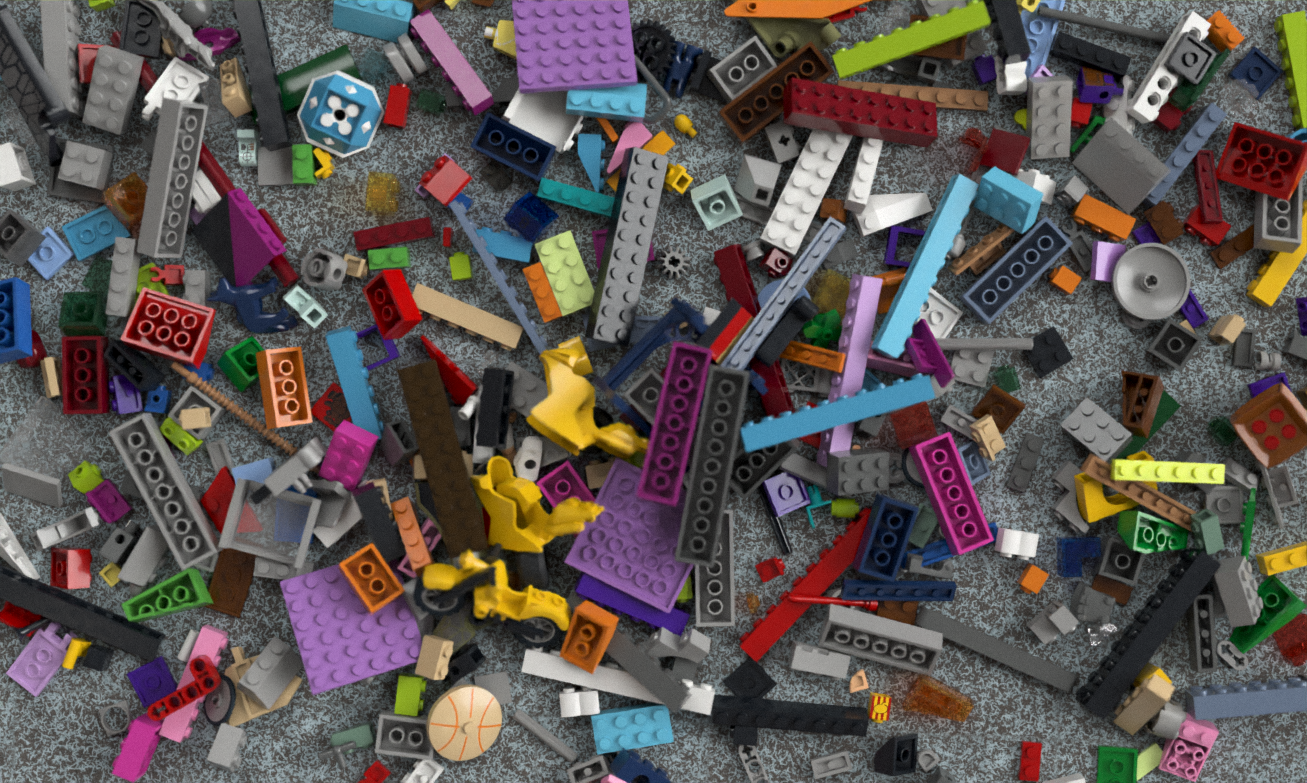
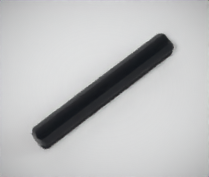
[757,483,793,555]

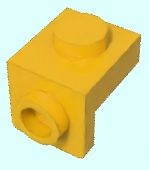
[313,147,335,179]

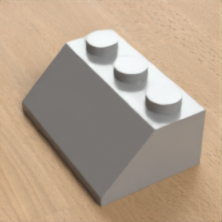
[117,524,172,587]
[237,636,303,710]

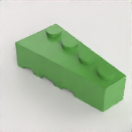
[121,568,214,623]

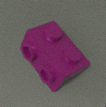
[86,478,133,524]

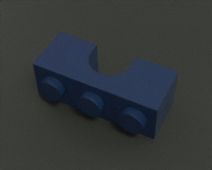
[609,748,671,783]

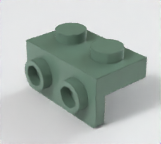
[908,503,938,549]

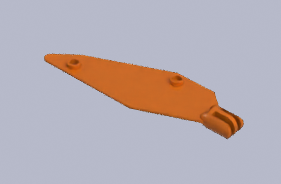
[724,0,898,19]

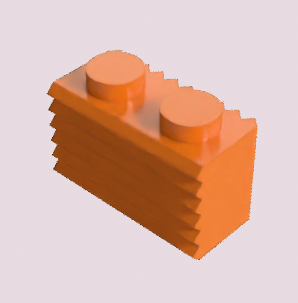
[1206,10,1244,55]

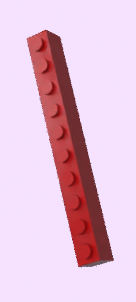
[739,506,872,662]

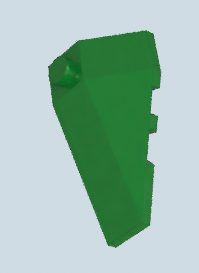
[1117,511,1189,554]
[1229,574,1307,654]

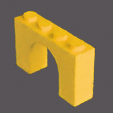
[1074,450,1158,523]

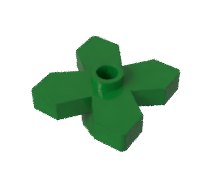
[802,309,843,349]

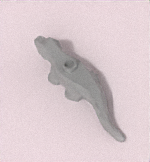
[138,0,215,70]

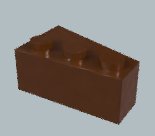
[1121,370,1164,438]

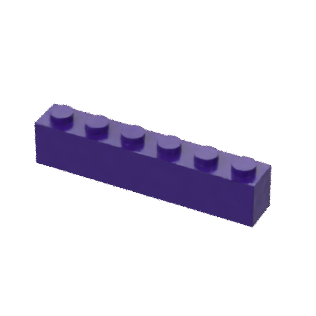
[574,571,690,636]

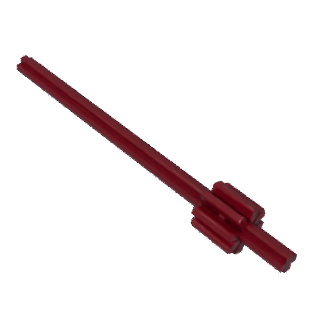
[109,30,299,287]

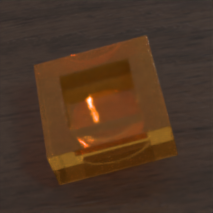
[745,591,760,613]

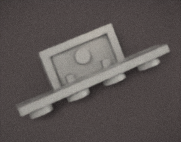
[1255,459,1299,529]

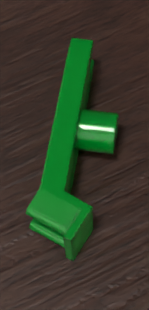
[1070,115,1106,153]

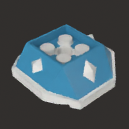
[297,70,385,158]

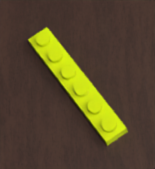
[1111,459,1225,484]

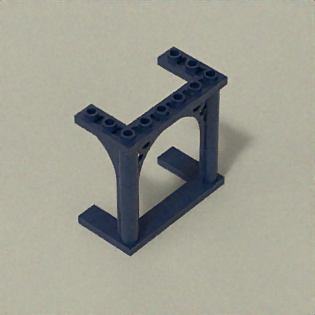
[592,297,768,474]

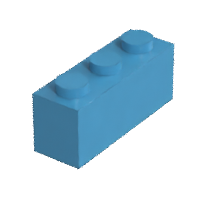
[472,227,534,264]

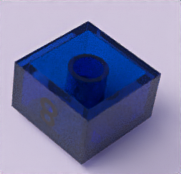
[503,192,559,244]

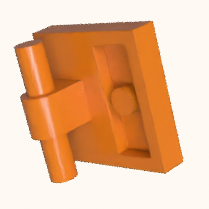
[872,267,907,314]

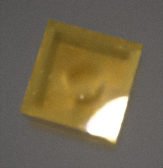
[365,171,401,216]
[812,268,851,320]

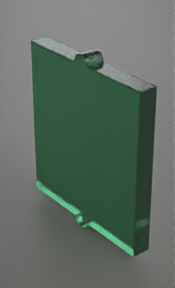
[81,255,112,298]

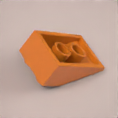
[559,600,619,674]

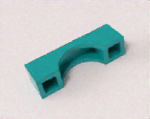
[537,177,615,218]

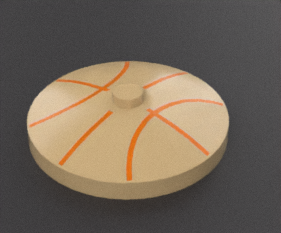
[426,684,502,761]

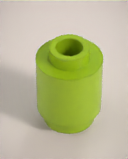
[831,498,859,518]

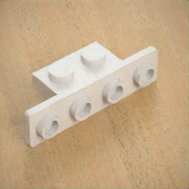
[1104,75,1135,135]

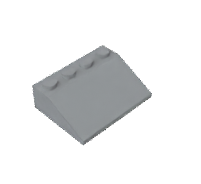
[1072,117,1171,215]

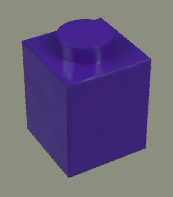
[971,54,997,86]

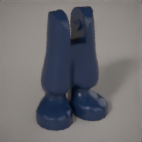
[663,40,704,99]

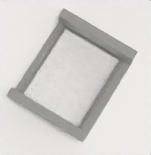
[218,478,322,569]

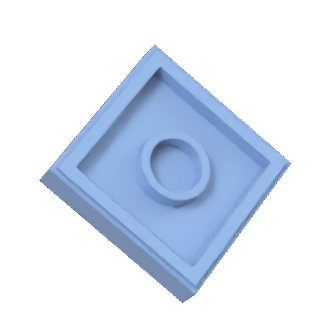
[28,226,75,280]

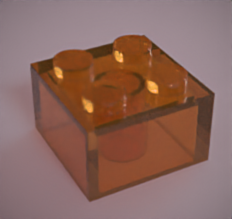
[101,172,148,230]

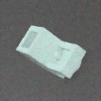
[283,284,328,329]

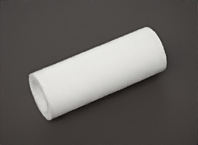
[177,629,200,662]

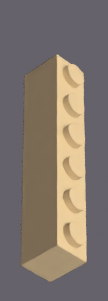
[412,283,525,351]

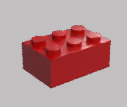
[362,269,423,340]

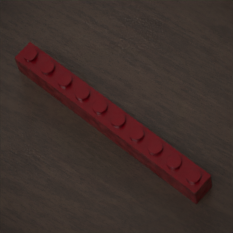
[714,244,796,419]

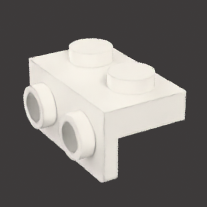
[401,759,444,783]

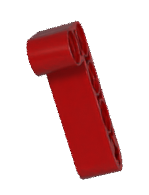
[147,655,221,721]

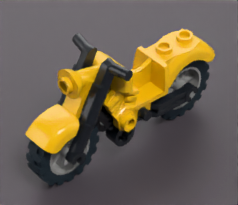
[413,543,572,649]

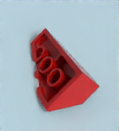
[420,335,479,405]

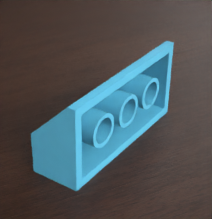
[333,0,416,43]
[566,83,647,123]

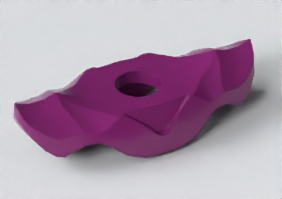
[178,27,241,61]

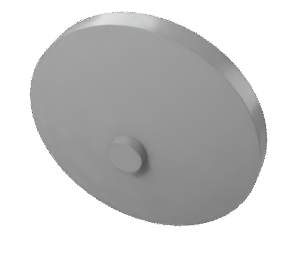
[1111,243,1191,320]

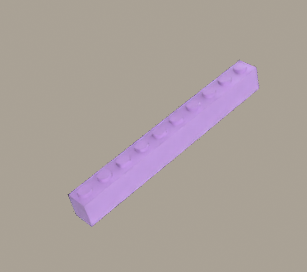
[817,274,883,467]

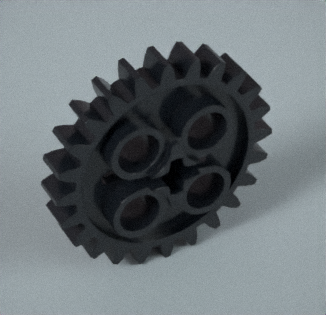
[631,19,678,83]

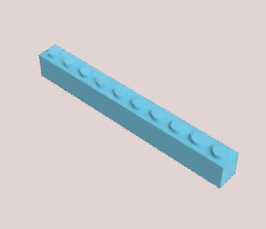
[871,174,979,359]

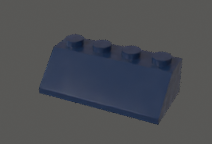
[470,112,557,183]

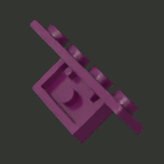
[904,318,955,388]

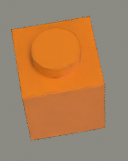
[1048,265,1082,295]
[1017,563,1049,594]

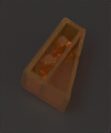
[902,673,974,722]

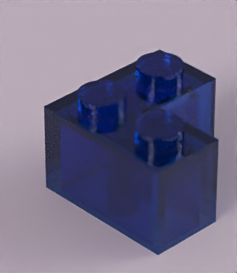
[1056,536,1101,577]

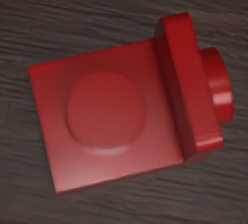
[755,556,786,583]

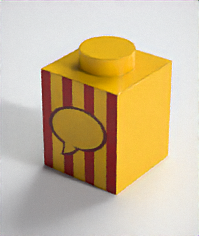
[867,692,892,723]

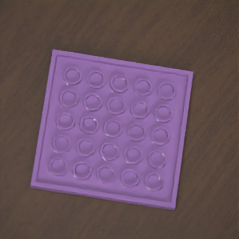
[512,0,637,94]
[564,457,694,613]
[280,559,422,696]

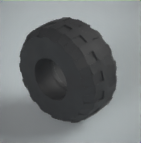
[515,545,550,590]

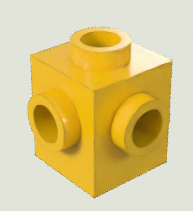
[663,163,693,195]

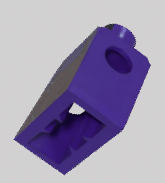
[1076,66,1124,104]

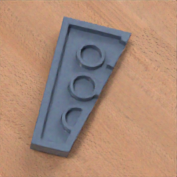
[582,314,661,352]

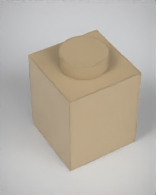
[179,407,211,430]

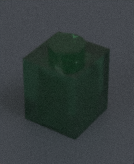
[416,88,447,117]
[992,364,1021,393]
[1206,416,1238,446]

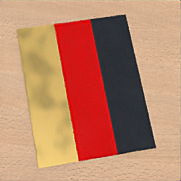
[696,297,754,365]

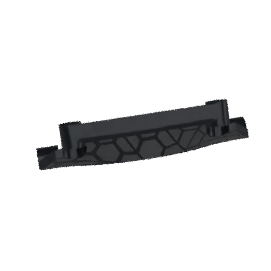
[0,4,72,167]

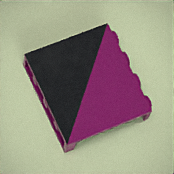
[191,188,287,287]

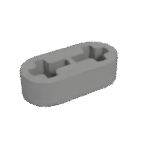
[1216,639,1248,671]

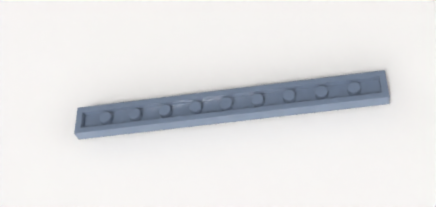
[449,200,548,355]
[720,217,847,370]

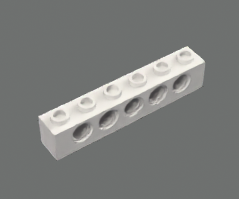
[1125,11,1211,124]

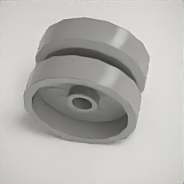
[383,32,428,84]

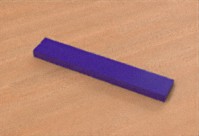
[1131,222,1209,329]

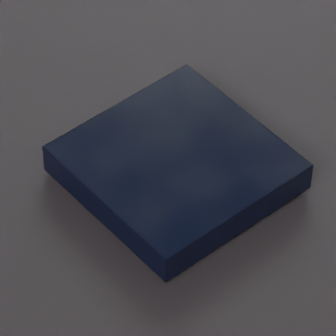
[1228,46,1283,101]

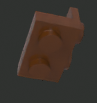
[1143,200,1185,245]

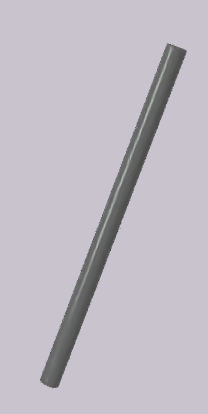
[1037,6,1206,45]

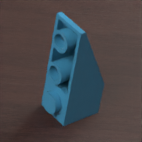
[578,134,605,193]

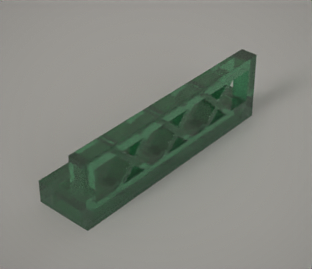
[1168,48,1231,112]

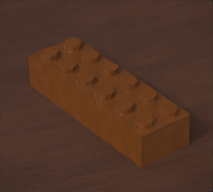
[717,41,835,146]

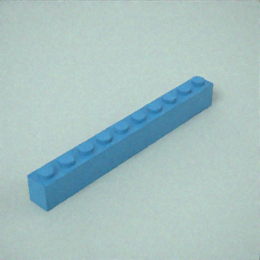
[739,373,935,453]

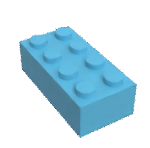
[591,702,674,755]

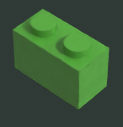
[292,144,317,186]
[368,247,411,271]

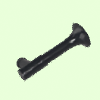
[12,617,71,644]

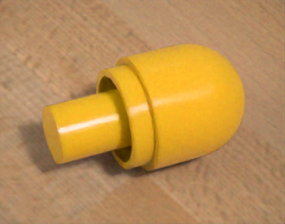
[674,114,698,138]

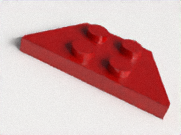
[201,466,264,534]

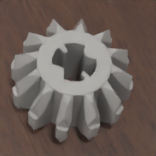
[658,246,690,279]

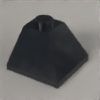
[874,733,918,777]

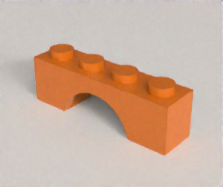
[390,496,435,577]

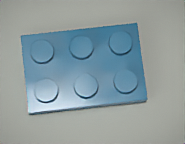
[62,201,132,262]

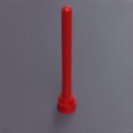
[788,595,878,611]

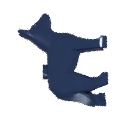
[206,277,298,334]

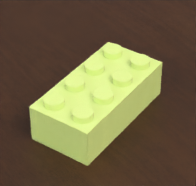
[534,230,594,317]

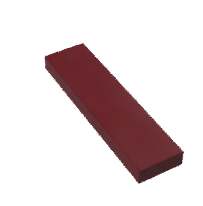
[1193,150,1223,224]

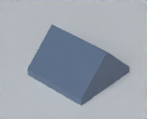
[956,440,991,485]

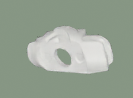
[513,436,542,484]

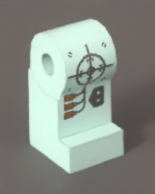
[237,130,259,167]

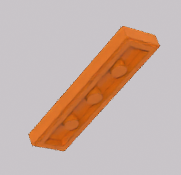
[779,340,846,373]

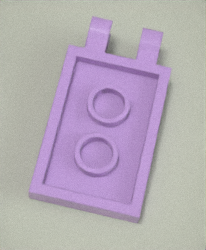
[6,622,78,697]

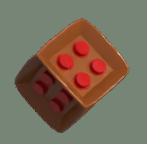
[1230,382,1307,469]

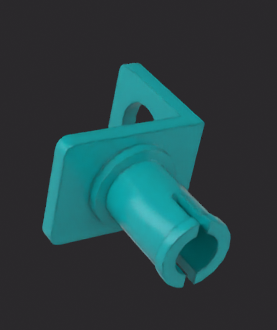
[805,485,832,530]

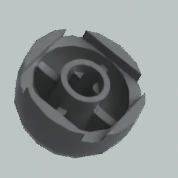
[176,0,213,29]

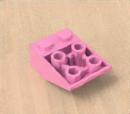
[1158,713,1219,782]

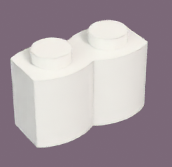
[995,56,1028,95]
[995,528,1039,560]
[559,686,600,717]

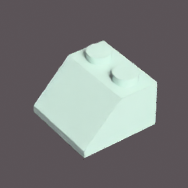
[690,174,743,231]

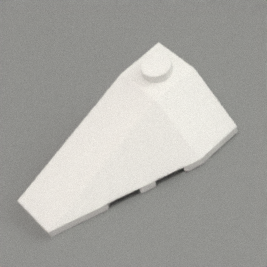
[851,193,933,238]
[0,512,40,580]

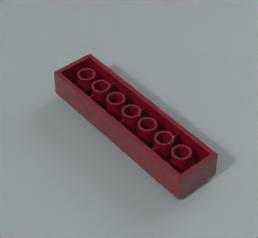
[783,78,938,148]

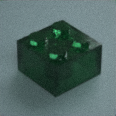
[58,291,108,337]

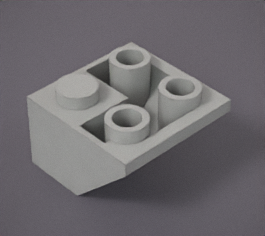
[734,154,781,207]

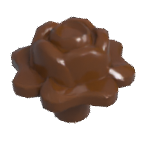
[507,570,521,591]

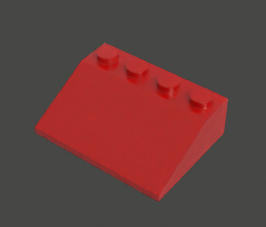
[1216,122,1307,201]
[120,287,216,369]

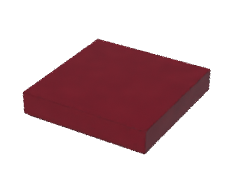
[980,128,1031,176]

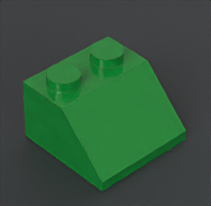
[217,336,264,393]

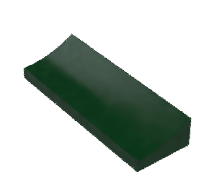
[248,44,363,127]

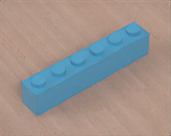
[326,326,385,440]

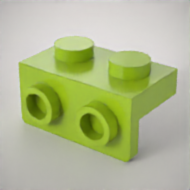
[159,417,203,456]

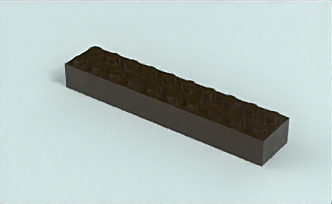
[397,359,489,560]

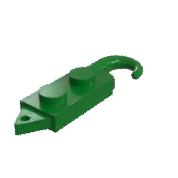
[1239,488,1256,561]

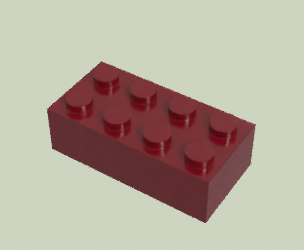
[62,336,110,414]

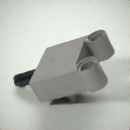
[250,437,327,504]

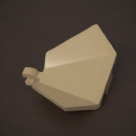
[224,646,303,727]

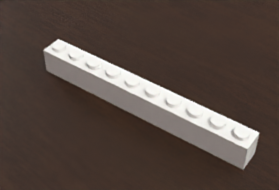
[521,646,716,715]

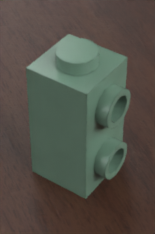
[1190,508,1224,555]
[330,721,376,755]

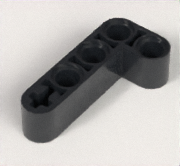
[754,295,819,368]

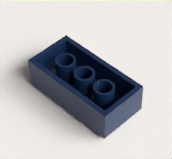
[852,493,919,582]

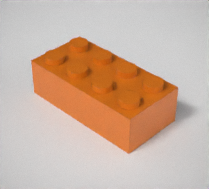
[256,347,313,429]

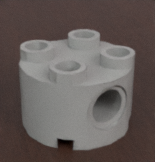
[301,249,348,291]
[1143,699,1187,740]

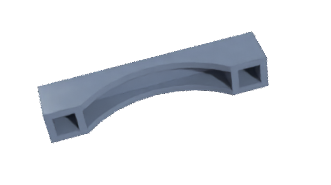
[1142,103,1227,208]

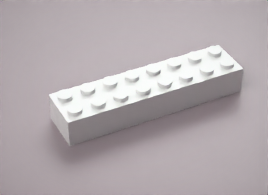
[759,129,853,257]

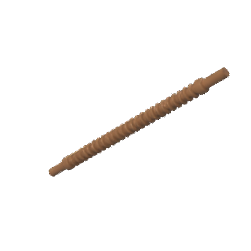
[171,361,330,482]

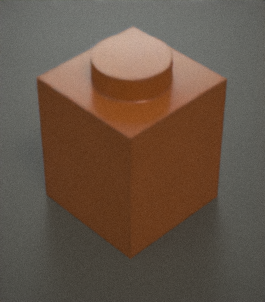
[820,198,848,223]

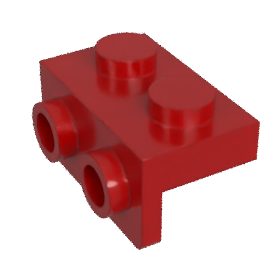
[0,601,44,637]

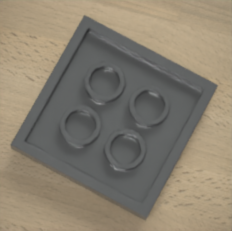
[47,138,115,204]

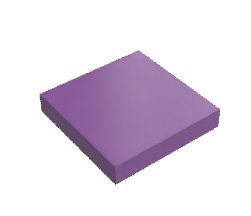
[1091,241,1126,282]

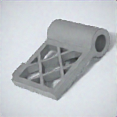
[781,358,834,398]

